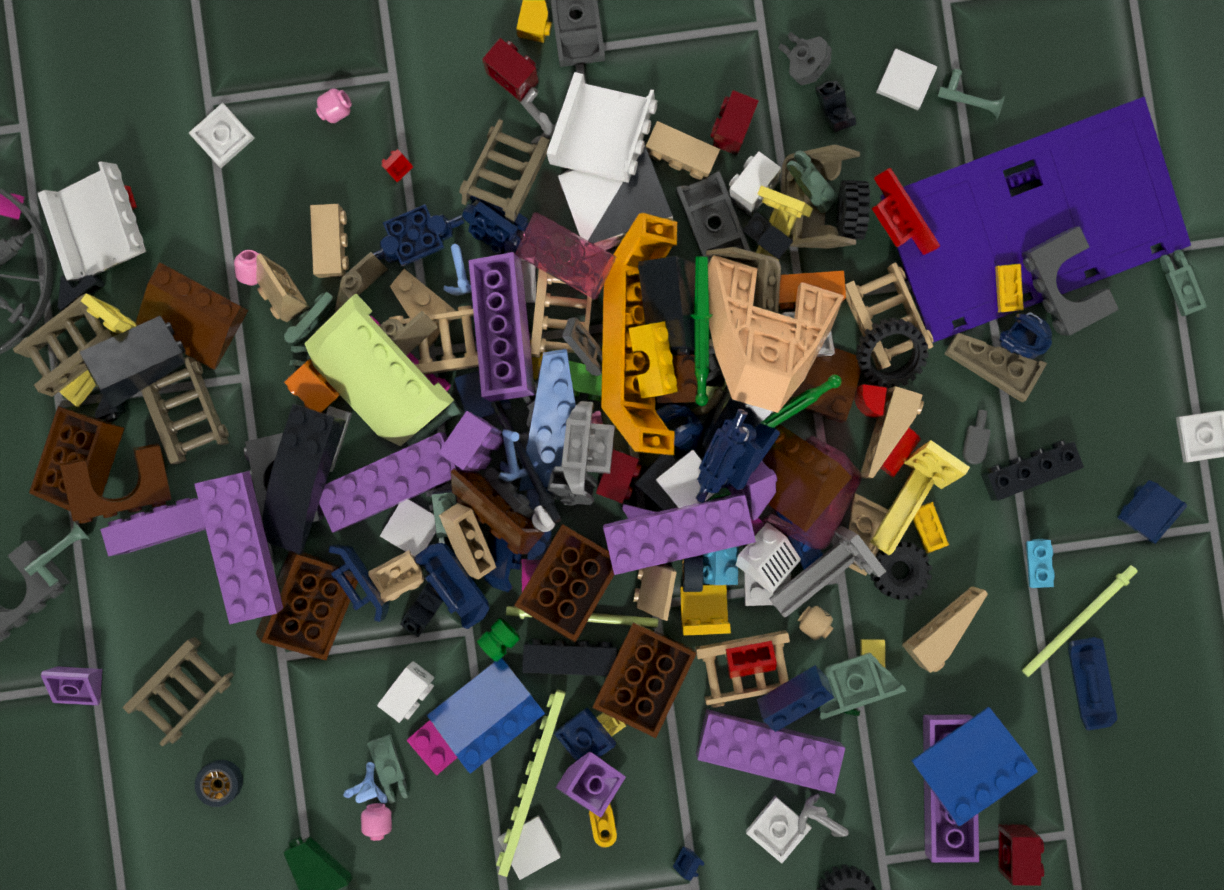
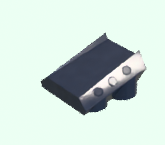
[1117,480,1187,544]

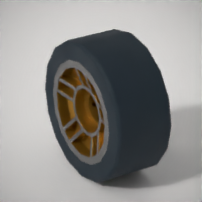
[682,554,703,592]
[195,760,243,807]

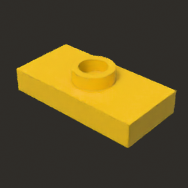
[995,264,1024,312]
[913,502,949,553]

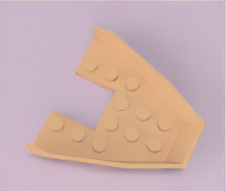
[708,255,844,413]

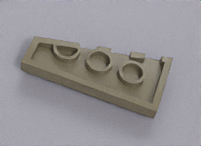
[944,333,1047,402]

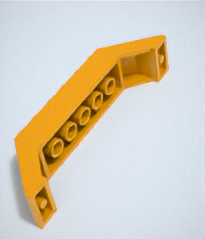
[601,213,677,455]

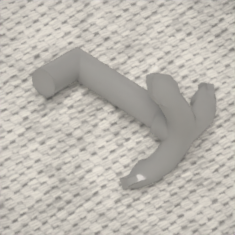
[520,87,558,144]
[798,794,849,837]

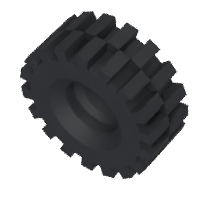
[836,180,870,240]
[870,541,932,600]

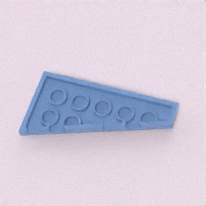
[519,349,576,491]

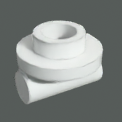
[532,505,555,532]

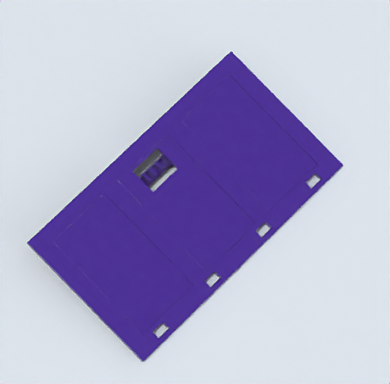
[880,96,1191,343]

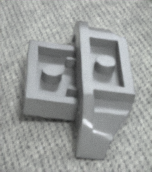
[562,401,615,495]

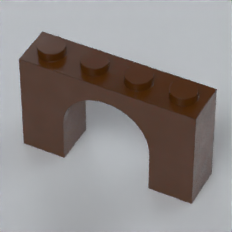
[59,443,171,523]

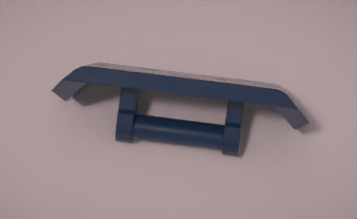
[483,532,522,592]
[415,543,489,629]
[329,544,389,622]
[1068,637,1118,730]

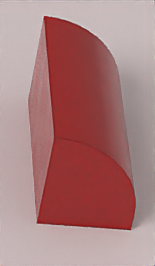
[854,384,887,418]
[880,428,921,477]
[725,640,777,679]

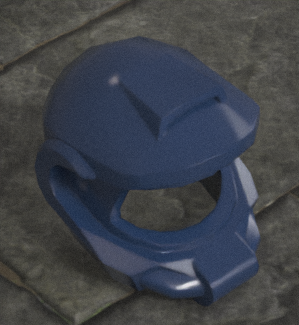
[999,312,1052,359]
[656,403,704,456]

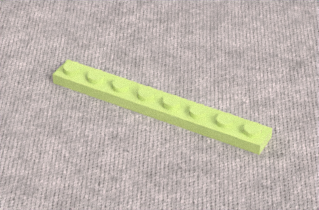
[496,689,566,877]

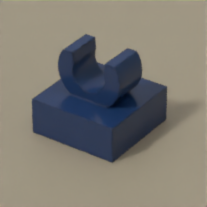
[673,846,705,881]

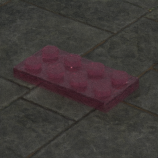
[516,213,617,299]

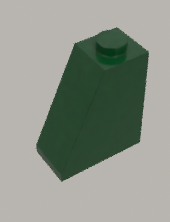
[283,837,353,890]

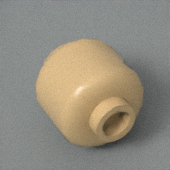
[798,606,834,640]

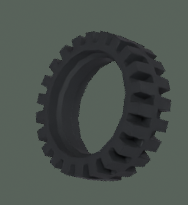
[856,318,929,389]

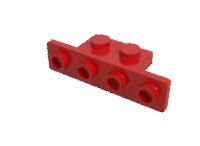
[871,168,940,255]

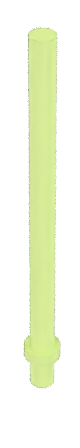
[1022,565,1138,677]
[506,606,658,627]

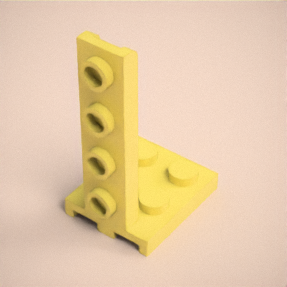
[756,186,813,261]
[59,293,137,407]
[870,440,970,555]

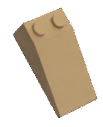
[256,253,310,322]
[859,386,924,478]
[633,564,676,621]
[902,586,988,673]

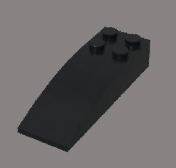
[262,404,346,554]

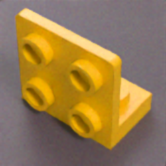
[680,585,731,635]

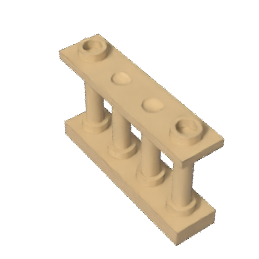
[531,263,599,363]
[845,263,933,371]
[383,306,479,375]
[695,630,790,707]

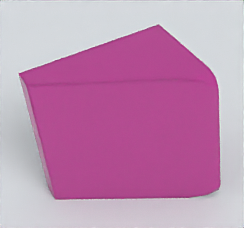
[0,193,24,220]

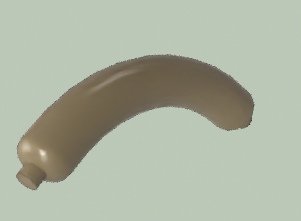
[682,387,724,417]

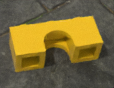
[629,322,678,398]

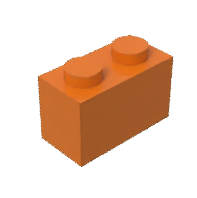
[284,359,340,412]

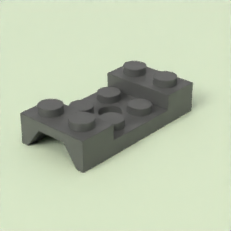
[551,0,605,67]
[676,171,750,263]

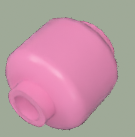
[316,89,352,123]
[234,250,259,286]
[361,803,392,841]

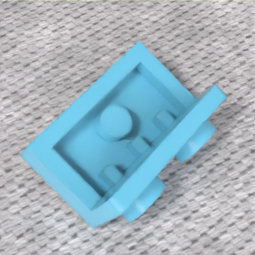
[1026,539,1055,588]
[703,546,739,585]

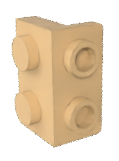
[369,550,424,603]

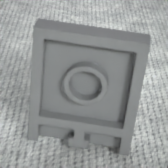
[769,526,886,617]

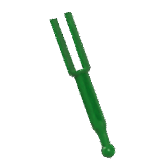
[690,256,713,406]
[761,375,842,427]

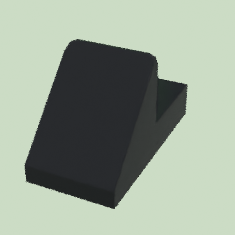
[742,212,793,259]
[58,274,106,311]

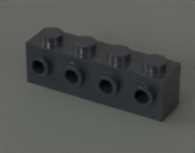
[981,439,1084,501]

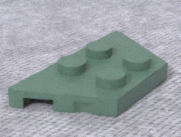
[819,652,906,720]

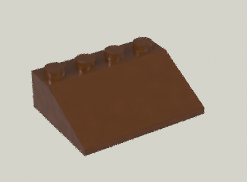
[135,262,248,370]
[786,348,861,423]
[29,406,124,511]
[762,424,852,532]
[450,468,545,554]
[514,524,614,642]
[256,551,358,660]
[592,622,697,738]

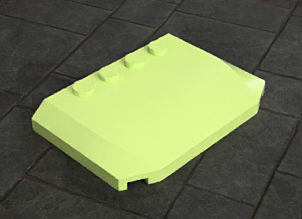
[304,294,454,446]

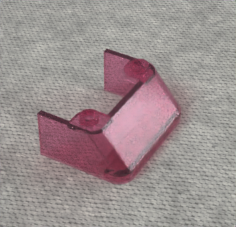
[762,435,862,550]

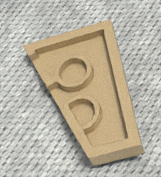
[390,269,456,348]
[849,493,889,576]

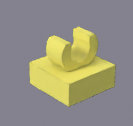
[596,713,626,737]

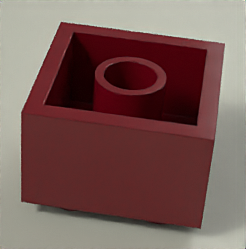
[482,38,539,102]
[710,90,759,155]
[596,450,641,503]
[998,824,1044,886]

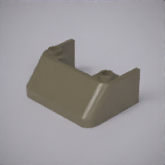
[781,144,860,249]
[706,247,781,347]
[335,252,438,355]

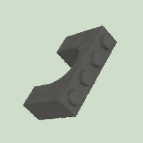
[1022,226,1119,336]
[244,433,324,522]
[0,540,70,642]

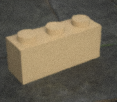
[646,121,720,180]
[310,204,349,278]
[439,503,496,580]

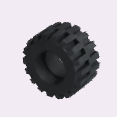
[817,865,877,890]

